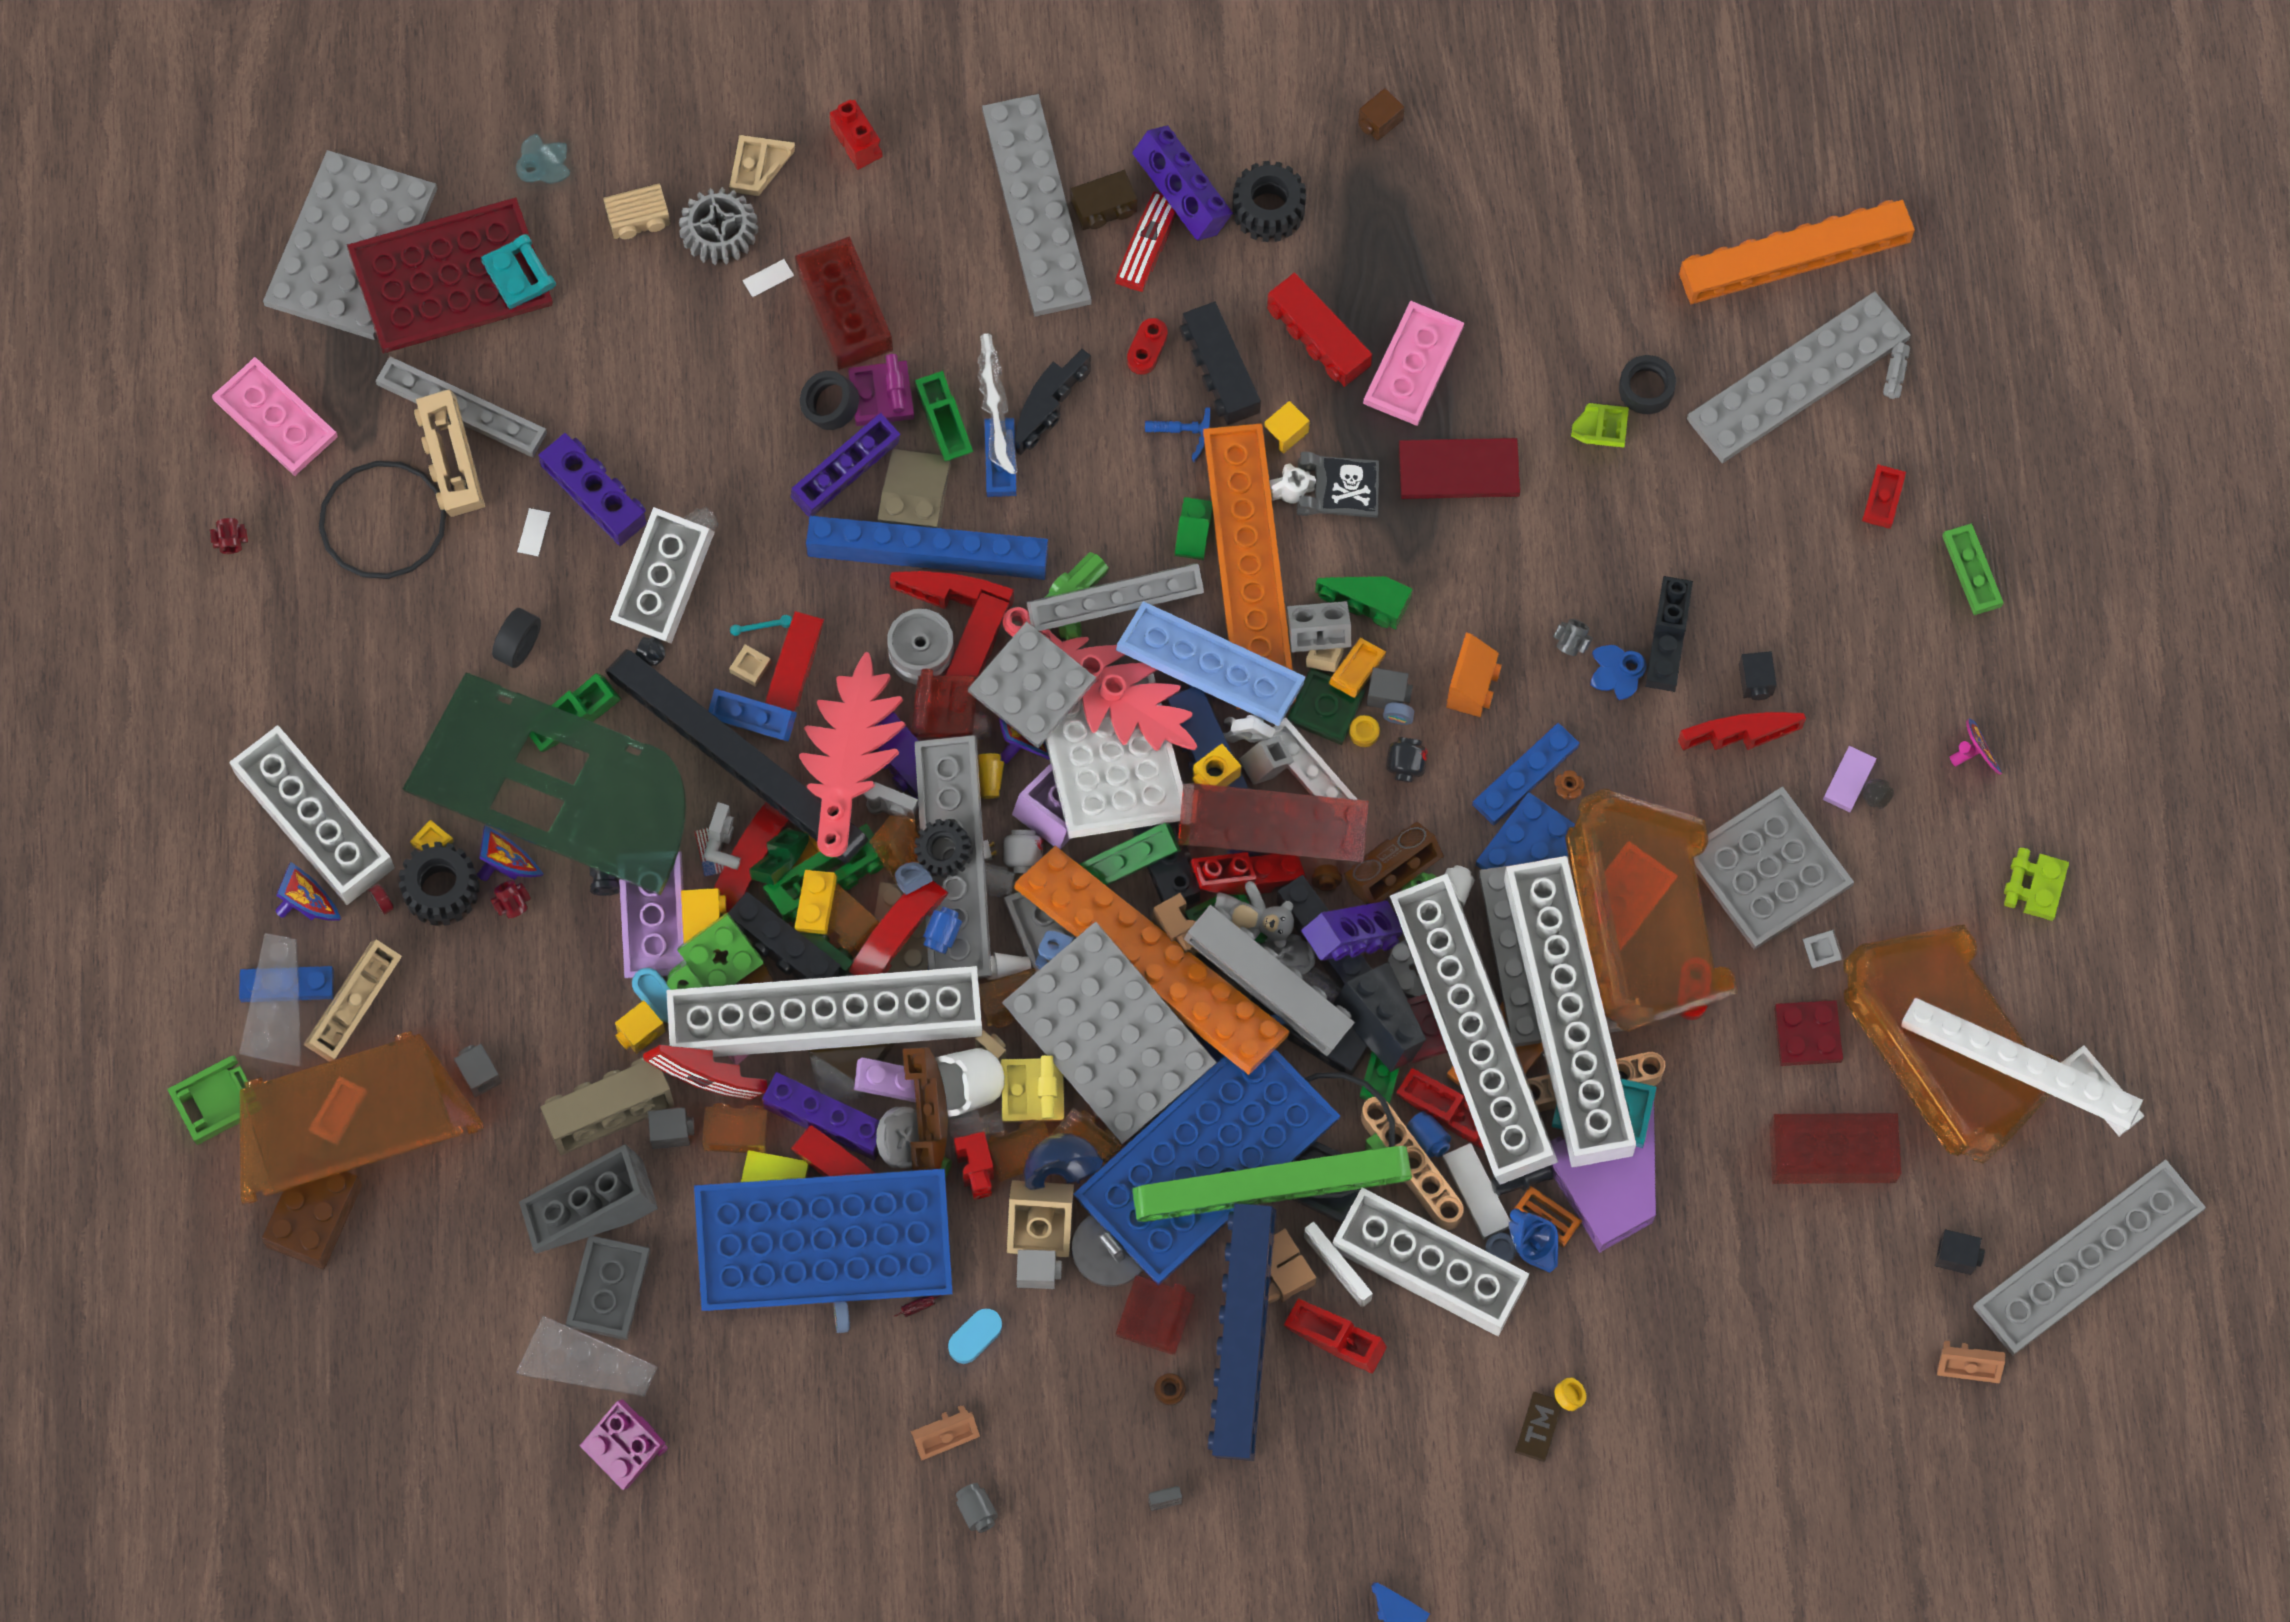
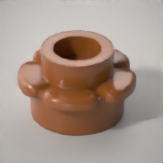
[1554,770,1584,800]

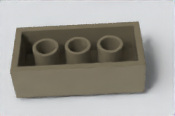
[540,1058,675,1156]

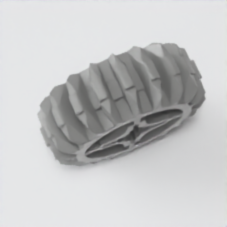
[679,187,758,265]

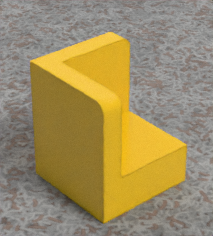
[1264,401,1310,454]

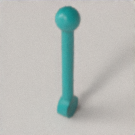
[730,615,792,636]

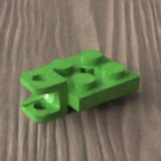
[667,912,764,990]

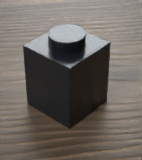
[1738,651,1777,701]
[1934,1229,1985,1275]

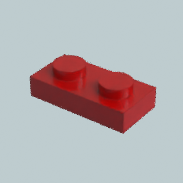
[1862,464,1906,529]

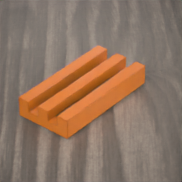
[1514,1186,1582,1248]

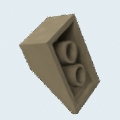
[878,449,951,528]

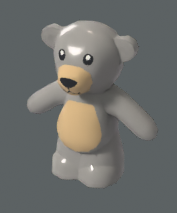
[1215,881,1294,948]

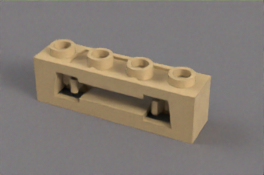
[414,389,485,517]
[303,939,402,1062]

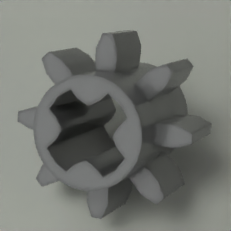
[1553,619,1593,656]

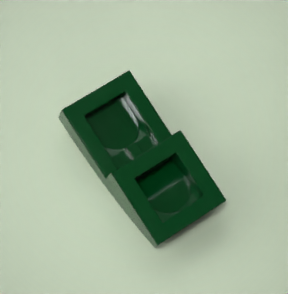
[749,828,810,885]

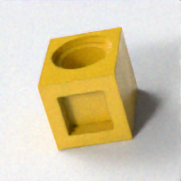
[1192,744,1241,797]
[615,1000,666,1054]

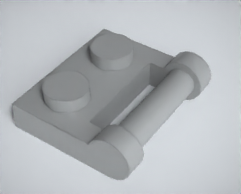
[863,782,919,826]

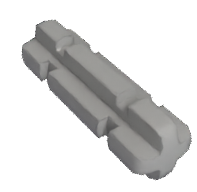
[1883,342,1910,399]

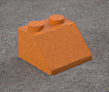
[1446,632,1502,717]

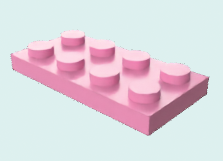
[1363,301,1464,426]
[212,357,338,476]

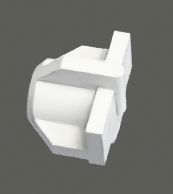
[1269,463,1316,504]

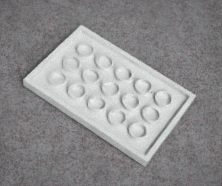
[1045,673,1190,839]

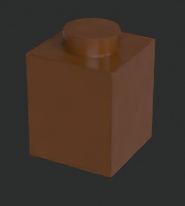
[1358,88,1405,141]

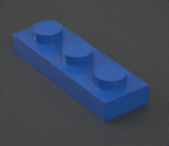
[708,689,797,742]
[239,966,334,1002]

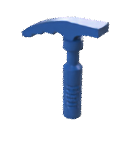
[1145,408,1210,462]

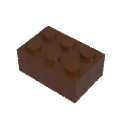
[261,1154,363,1270]

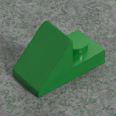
[1175,497,1212,560]

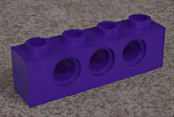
[1132,125,1233,241]
[790,413,901,517]
[538,433,647,546]
[1301,901,1403,961]
[762,1072,880,1161]

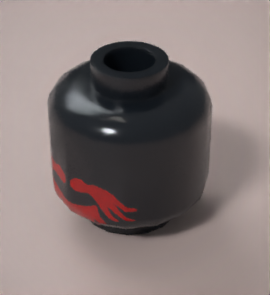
[1386,737,1428,783]

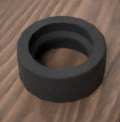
[1619,355,1676,415]
[799,370,859,430]
[492,608,541,668]

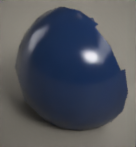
[1024,1133,1103,1190]

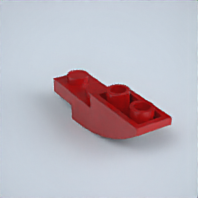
[1191,851,1306,895]

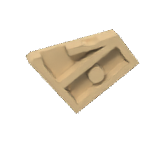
[729,135,795,196]

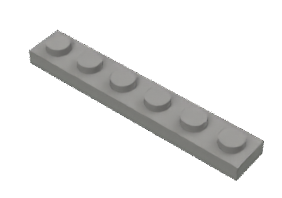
[376,356,547,458]
[1027,563,1204,631]

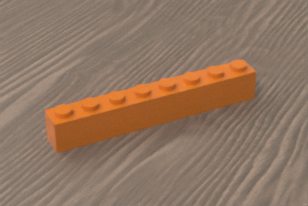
[1679,200,1915,305]

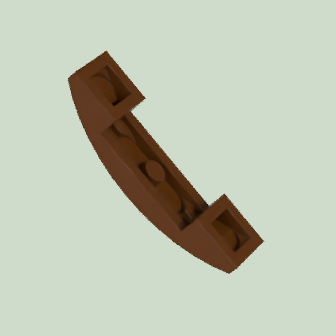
[903,1047,948,1171]

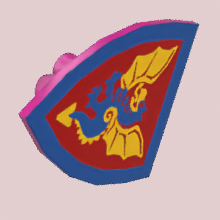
[1949,718,2002,775]

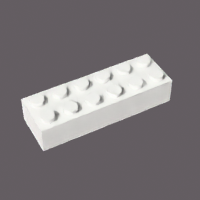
[229,725,395,905]
[1333,1187,1529,1337]

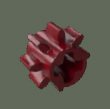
[209,518,248,554]
[490,880,531,918]

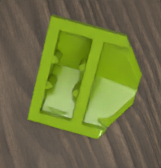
[1571,403,1629,448]

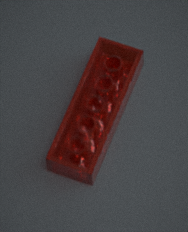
[1178,783,1369,862]

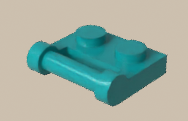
[481,234,556,310]

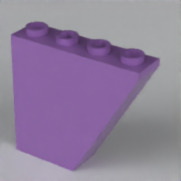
[1550,1102,1656,1253]

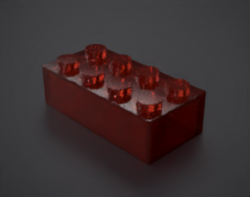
[795,236,893,371]
[1769,1113,1901,1184]

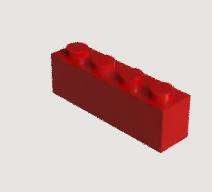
[1267,272,1372,387]

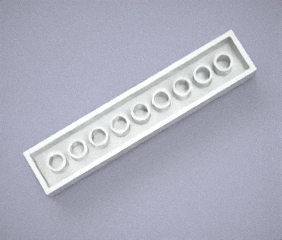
[1504,856,1636,1167]
[1390,873,1558,1184]
[666,966,982,1057]

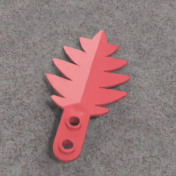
[1002,607,1197,751]
[799,652,906,857]

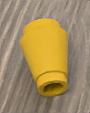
[978,753,1004,799]

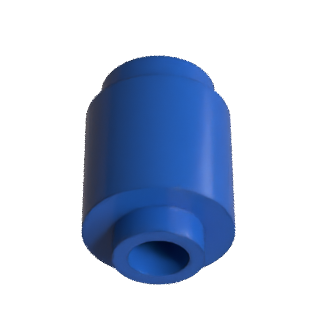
[923,906,963,954]
[1407,1111,1451,1158]

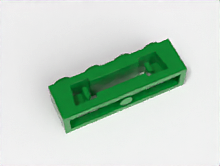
[763,823,887,923]

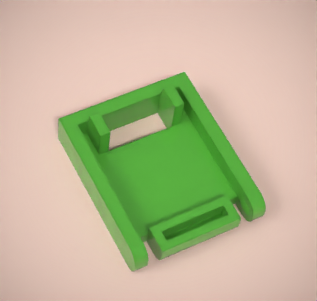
[167,1056,263,1145]

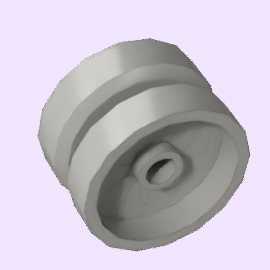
[888,609,954,685]

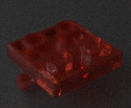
[911,668,977,737]
[1116,1276,1195,1356]

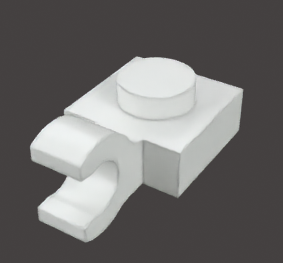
[1223,715,1275,743]

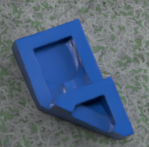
[1371,1582,1430,1622]

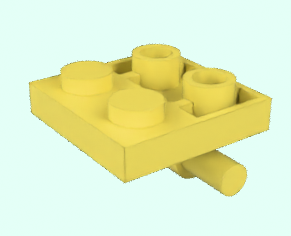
[1001,1056,1065,1122]

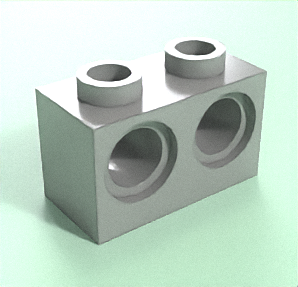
[1287,601,1351,652]

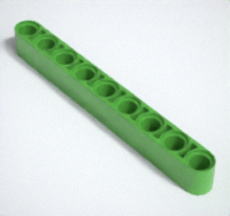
[1132,1146,1412,1222]

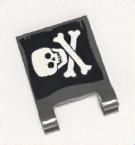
[1297,452,1379,518]

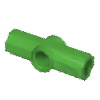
[1044,552,1109,630]

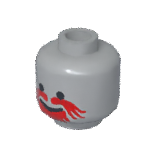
[1003,830,1043,874]

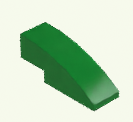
[914,371,973,462]
[524,673,622,752]

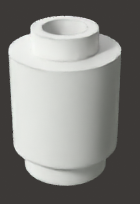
[1445,865,1475,908]

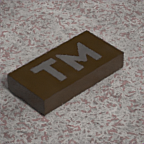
[1515,1391,1562,1462]

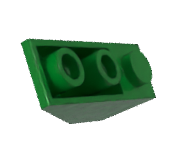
[1315,576,1413,630]

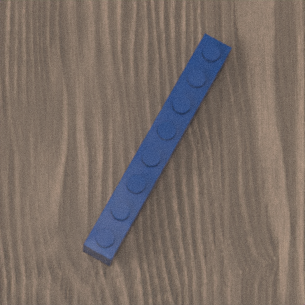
[806,516,1048,580]

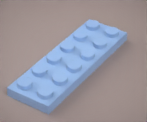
[1116,601,1305,726]

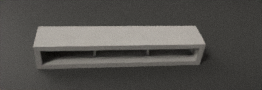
[1184,905,1355,1056]

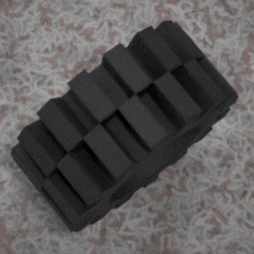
[914,819,973,878]

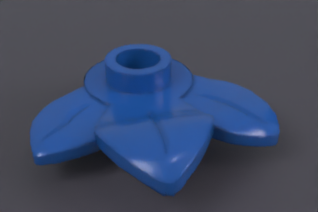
[1590,645,1647,700]

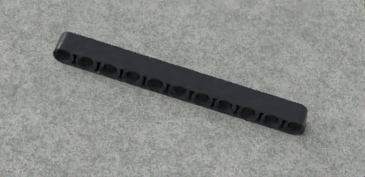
[605,649,869,864]

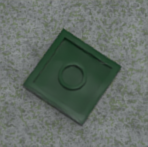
[1287,668,1366,745]

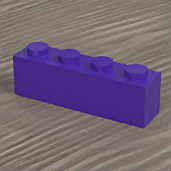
[873,712,918,799]

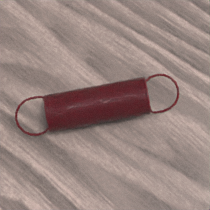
[894,1295,942,1317]

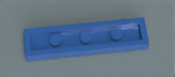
[1472,723,1580,826]

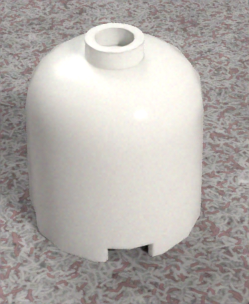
[935,1048,1005,1117]

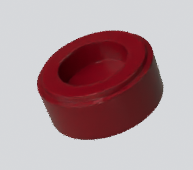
[368,884,394,915]

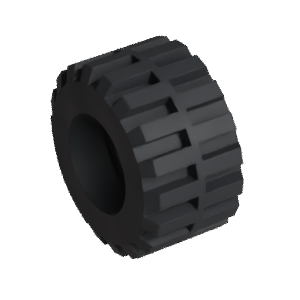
[1232,161,1306,242]
[399,842,480,926]

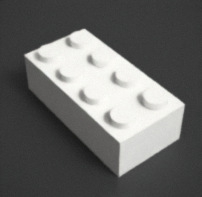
[610,507,715,643]

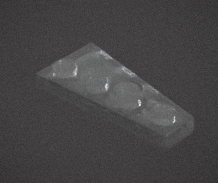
[239,933,302,1066]
[516,1316,657,1396]

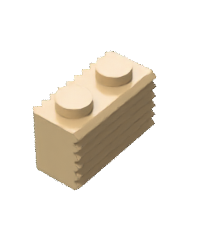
[603,183,670,239]

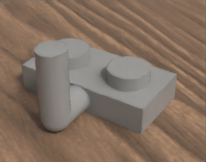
[704,802,741,870]

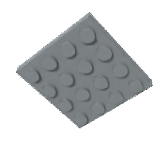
[1683,786,1854,950]

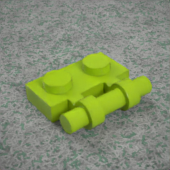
[2004,848,2069,921]

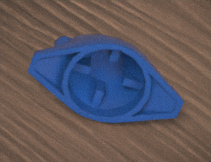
[1508,1208,1558,1273]

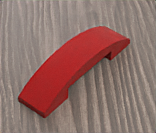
[713,802,790,913]
[849,881,948,976]

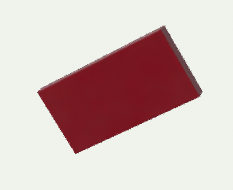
[1399,438,1520,499]

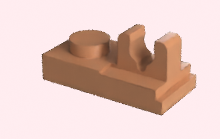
[1937,1341,2005,1384]
[911,1406,980,1461]

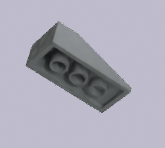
[519,1144,658,1254]

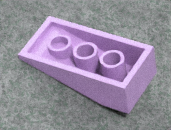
[1012,764,1071,849]
[618,851,684,978]

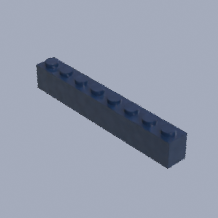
[1208,1203,1276,1461]

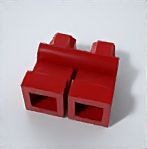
[830,100,883,170]
[954,1131,994,1200]

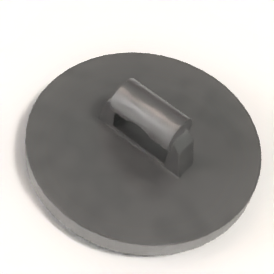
[1072,1215,1143,1287]

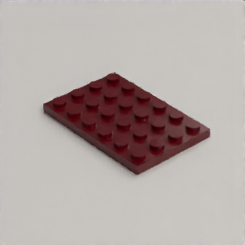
[347,197,553,354]

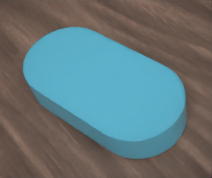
[632,968,671,1023]
[948,1309,1002,1364]

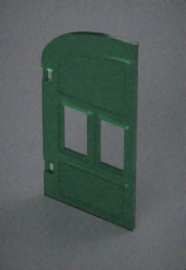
[402,672,686,895]

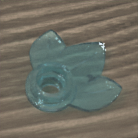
[516,134,570,184]

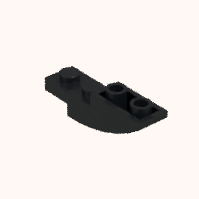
[1016,349,1091,455]
[1645,576,1693,692]

